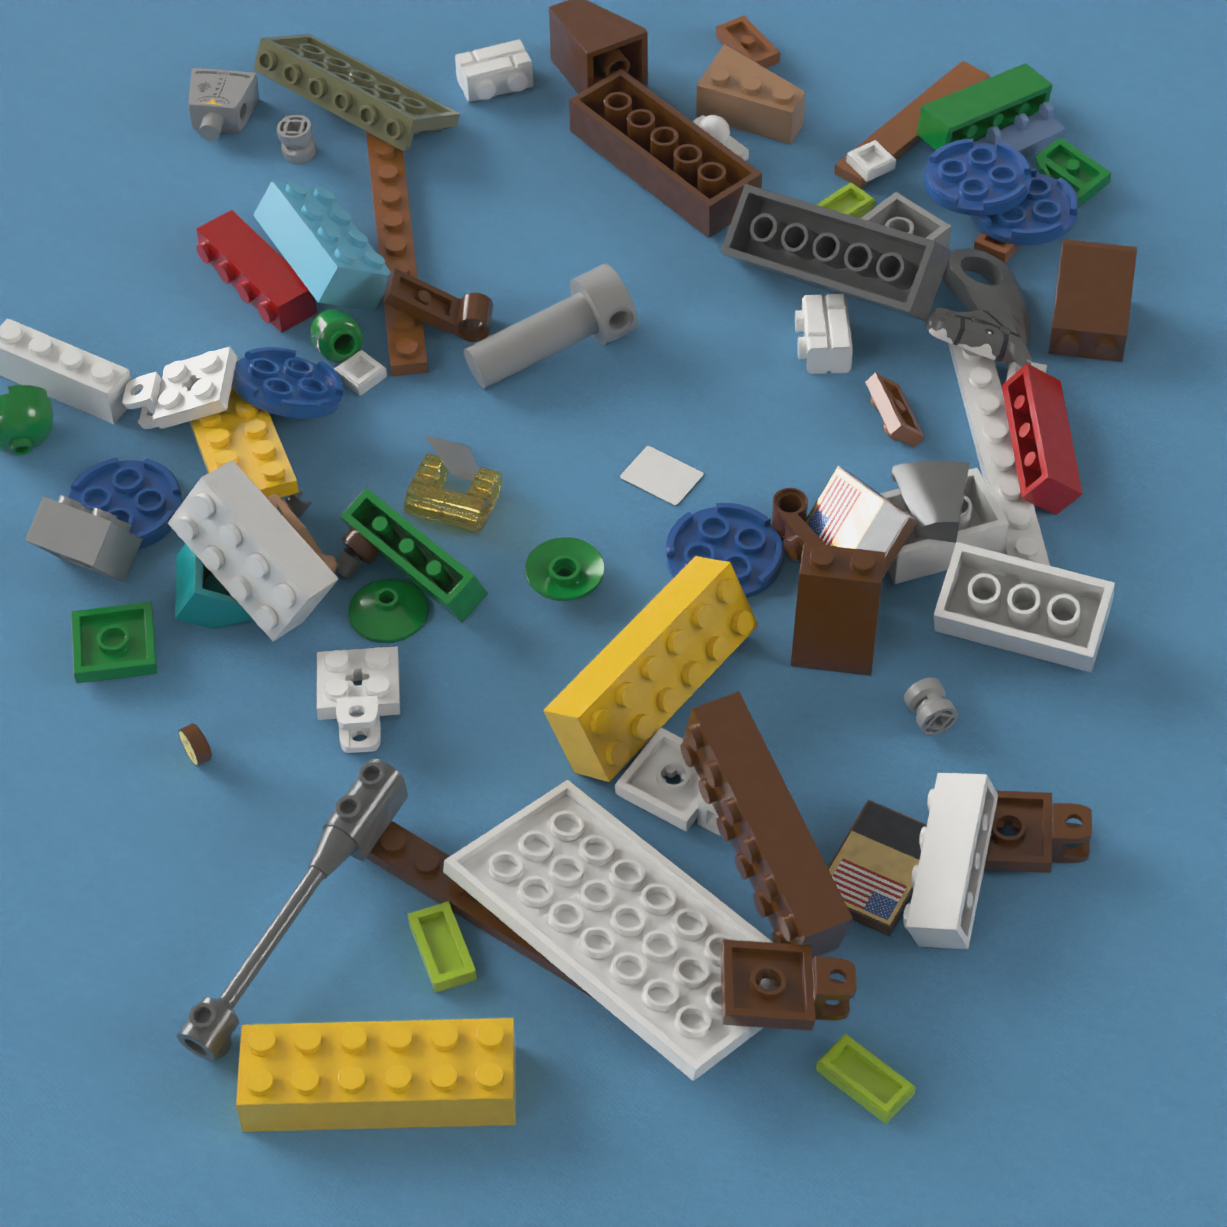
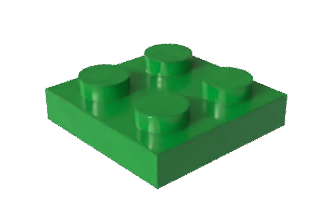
[71,601,158,684]

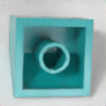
[175,543,253,629]

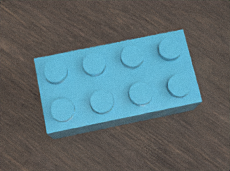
[253,180,391,311]

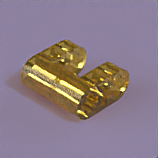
[404,453,503,533]

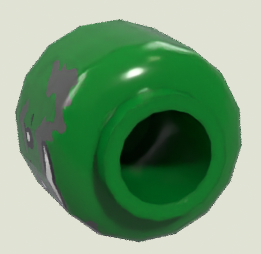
[310,308,363,363]

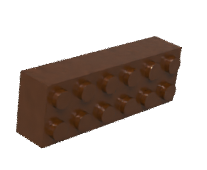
[569,69,762,238]
[680,691,853,959]

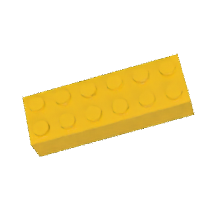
[543,556,758,782]
[236,1018,516,1132]

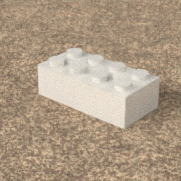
[168,460,339,642]
[934,542,1115,673]

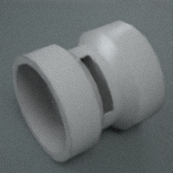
[277,115,317,164]
[904,678,958,736]

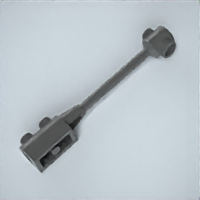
[177,759,408,1061]

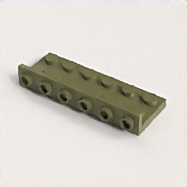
[254,34,460,151]

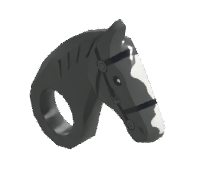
[925,248,1031,367]

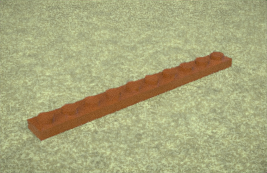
[366,131,428,376]

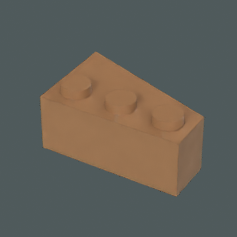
[696,44,806,145]

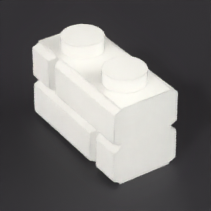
[455,39,533,103]
[795,294,853,374]

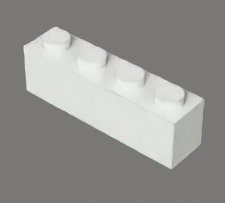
[0,318,131,424]
[903,773,998,949]

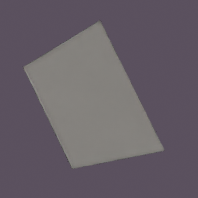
[424,434,484,483]

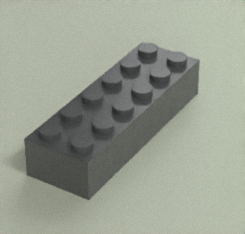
[720,184,952,321]

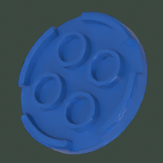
[924,138,1031,216]
[971,168,1079,246]
[232,347,344,419]
[68,457,183,550]
[666,503,784,598]

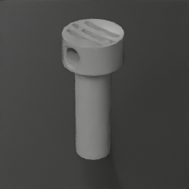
[464,263,638,389]

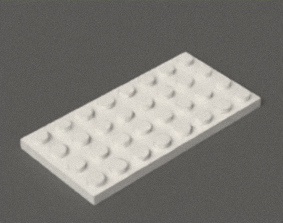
[443,780,778,1081]

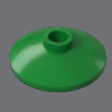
[525,537,604,601]
[348,579,428,643]

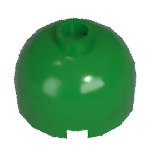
[0,385,54,455]

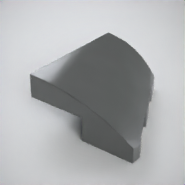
[891,461,970,543]

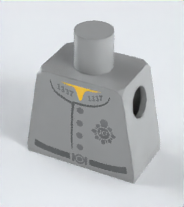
[188,68,260,141]

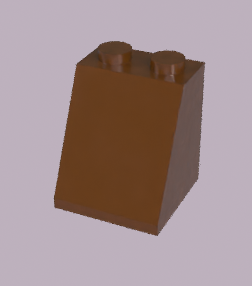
[549,0,648,94]
[1048,239,1137,362]
[791,543,885,676]

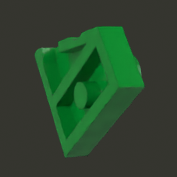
[1035,137,1111,208]

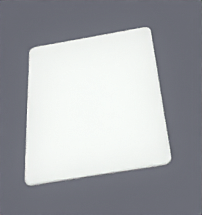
[620,446,704,505]

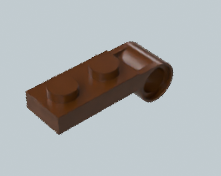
[383,268,493,342]
[772,488,826,564]

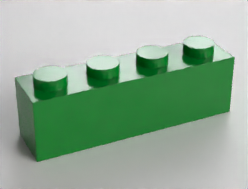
[916,63,1053,150]
[340,488,488,623]

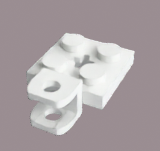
[122,346,237,429]
[317,646,400,753]
[615,728,721,836]

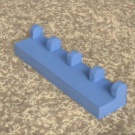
[974,102,1066,158]

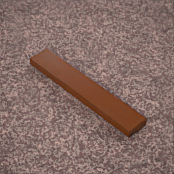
[834,61,990,189]

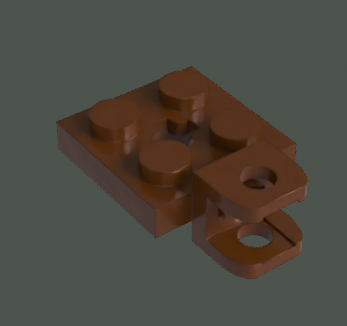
[984,790,1092,873]
[720,939,857,1031]

